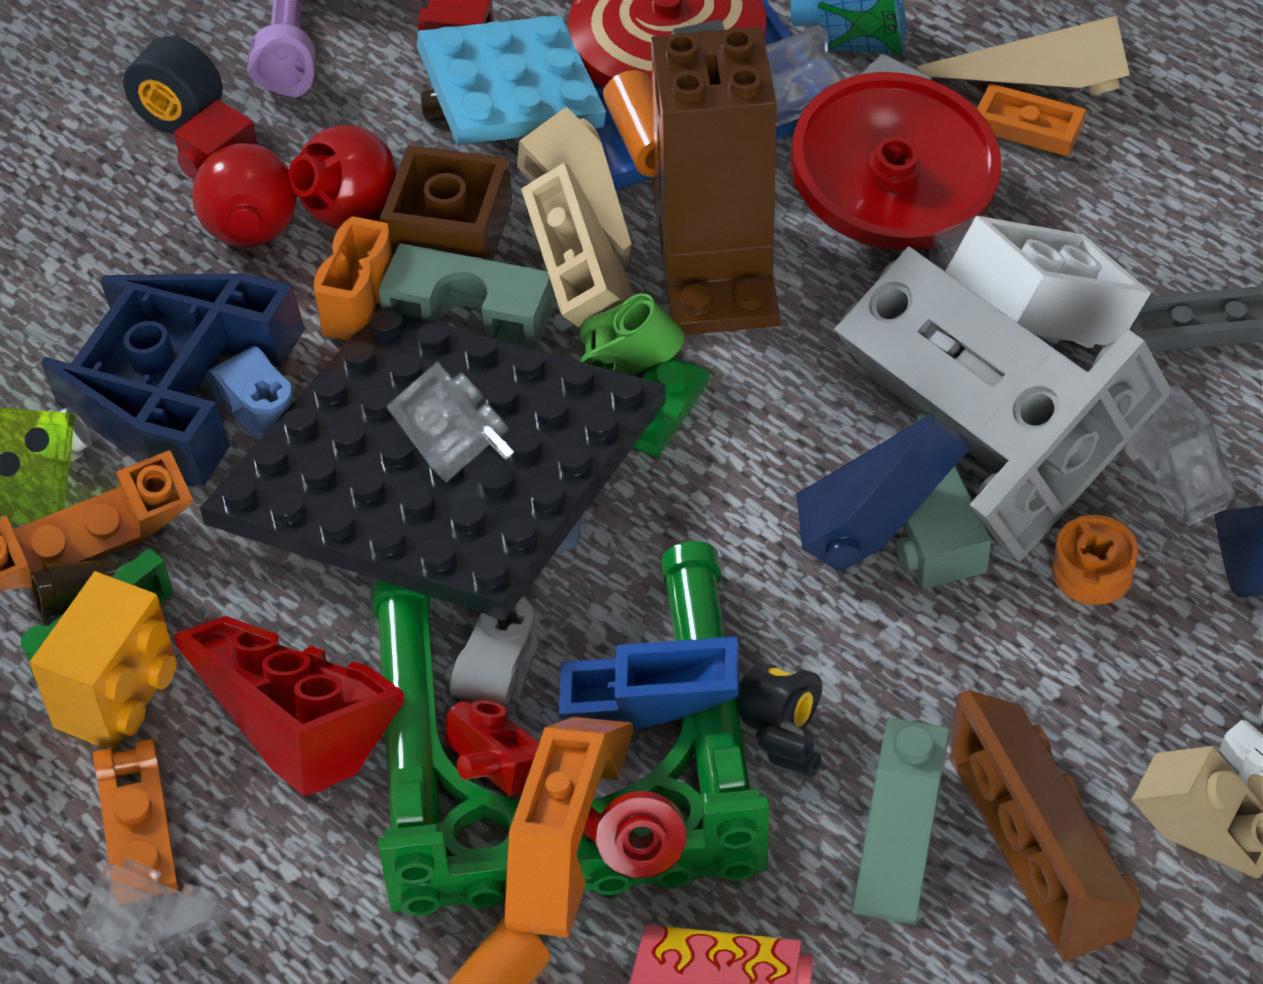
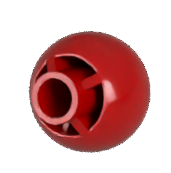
[288,125,398,229]
[192,143,297,248]

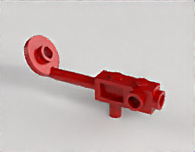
[444,701,686,878]

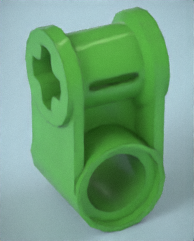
[580,293,685,376]

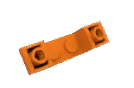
[0,450,193,590]
[504,717,634,938]

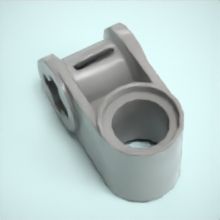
[450,597,538,714]

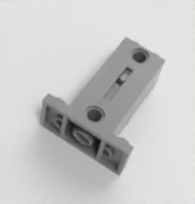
[834,246,1172,562]

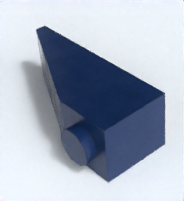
[797,413,970,570]

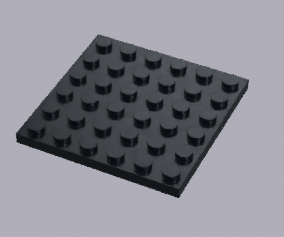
[200,307,666,620]

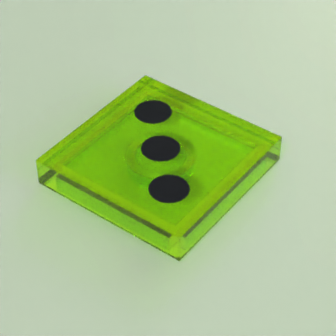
[0,407,75,524]

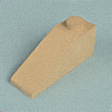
[517,107,632,269]
[521,162,633,337]

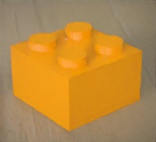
[29,571,177,752]

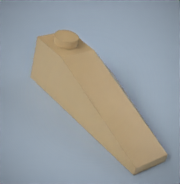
[917,16,1130,95]

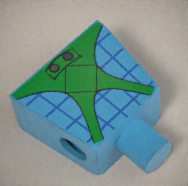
[791,0,907,55]

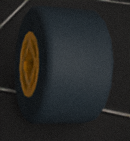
[123,36,223,134]

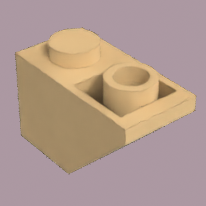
[1131,746,1263,878]

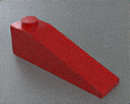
[174,616,404,796]

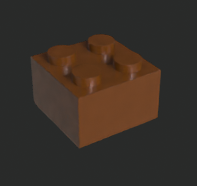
[380,145,512,261]

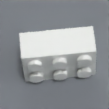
[945,216,1151,348]

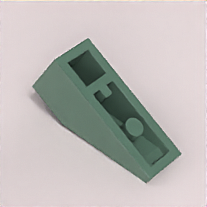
[896,412,991,590]
[853,717,949,925]

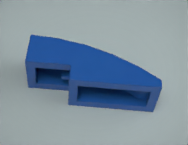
[559,636,739,730]

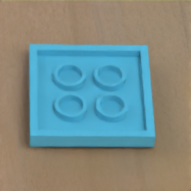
[416,15,606,145]

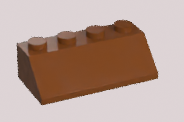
[950,690,1141,962]

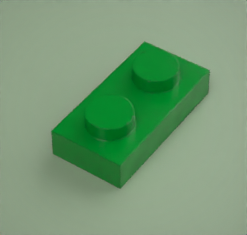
[633,357,709,458]

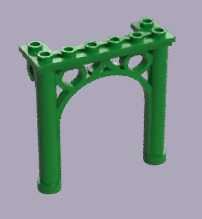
[370,541,769,916]

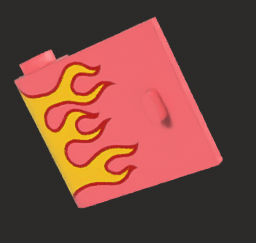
[629,924,813,984]

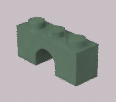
[378,243,555,350]

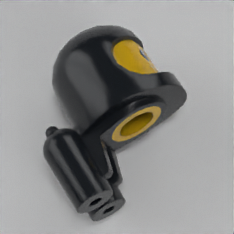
[735,663,823,778]

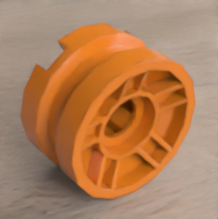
[1052,514,1139,605]

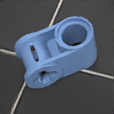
[205,345,293,442]

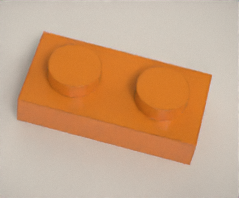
[977,83,1087,157]

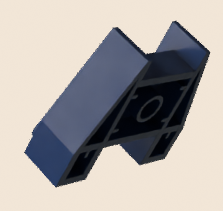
[41,273,305,487]

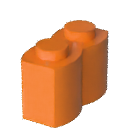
[314,216,393,341]

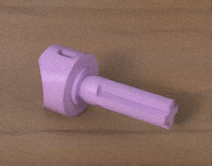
[247,0,316,98]

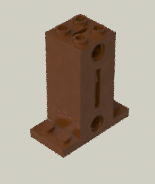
[651,27,780,335]

